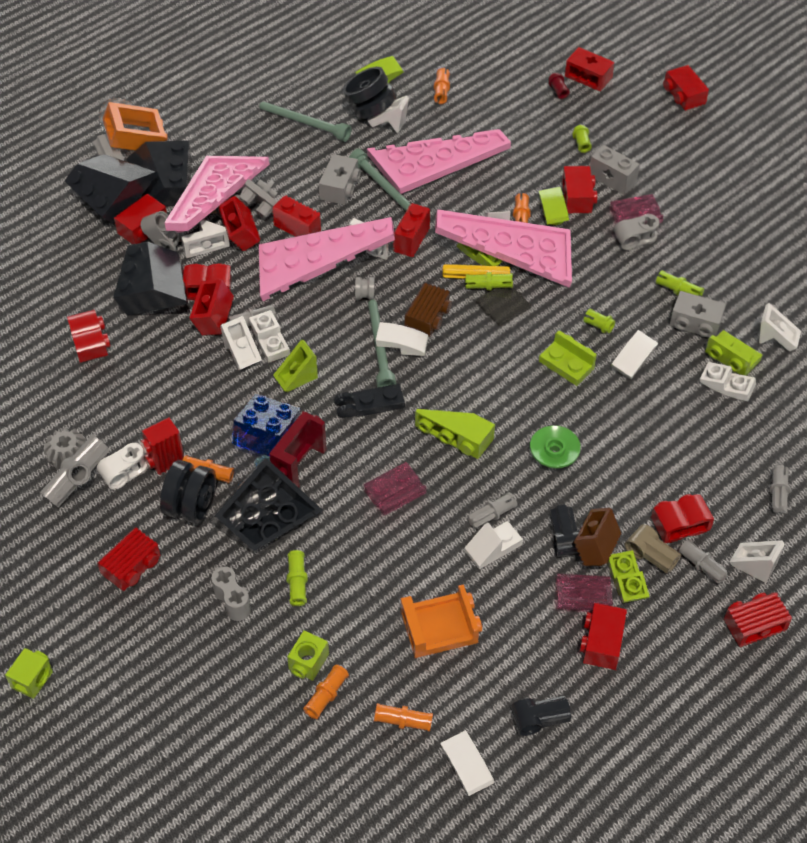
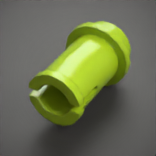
[572,125,592,153]
[583,308,615,333]

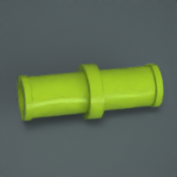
[656,270,704,296]
[466,272,513,291]
[286,550,308,606]

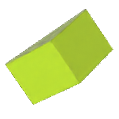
[273,340,318,392]

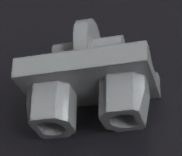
[238,179,278,219]

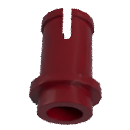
[548,73,570,99]

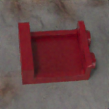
[269,411,327,487]

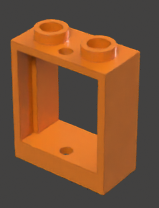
[103,102,167,150]

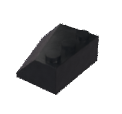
[127,140,192,207]
[64,154,159,224]
[113,242,189,316]
[209,458,323,551]

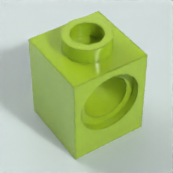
[287,630,329,681]
[5,648,53,699]

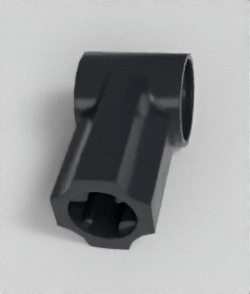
[550,505,580,557]
[511,696,571,736]

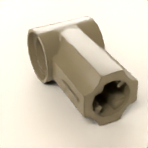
[624,524,681,573]

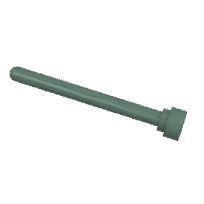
[259,102,352,142]
[349,148,411,211]
[368,299,396,388]

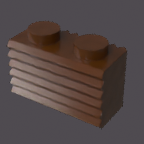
[404,283,452,337]
[574,507,622,566]

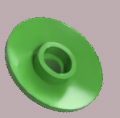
[530,426,581,468]

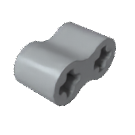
[211,567,251,621]

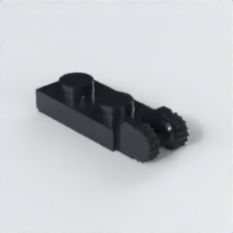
[333,383,405,418]

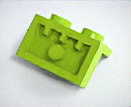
[539,330,597,386]
[705,330,763,376]

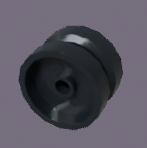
[342,66,397,119]
[160,460,216,524]

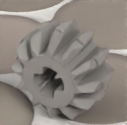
[44,427,86,469]

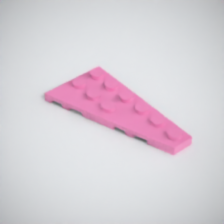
[367,129,511,194]
[165,156,270,233]
[435,210,572,288]
[259,217,395,301]

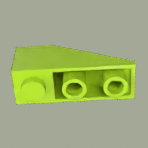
[415,409,495,459]

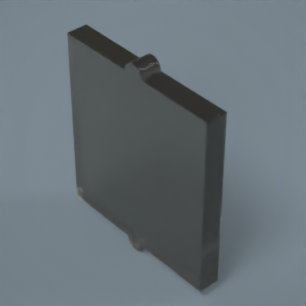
[476,288,532,326]

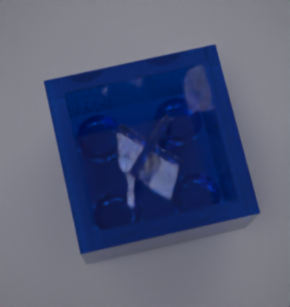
[232,394,301,457]

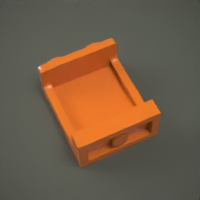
[400,584,482,658]

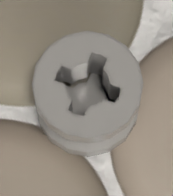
[355,277,375,300]

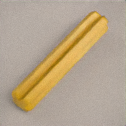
[442,264,510,279]

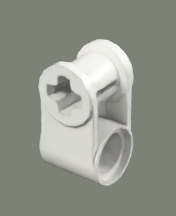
[97,443,148,490]

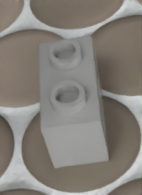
[590,145,640,195]
[319,154,361,205]
[670,291,726,337]

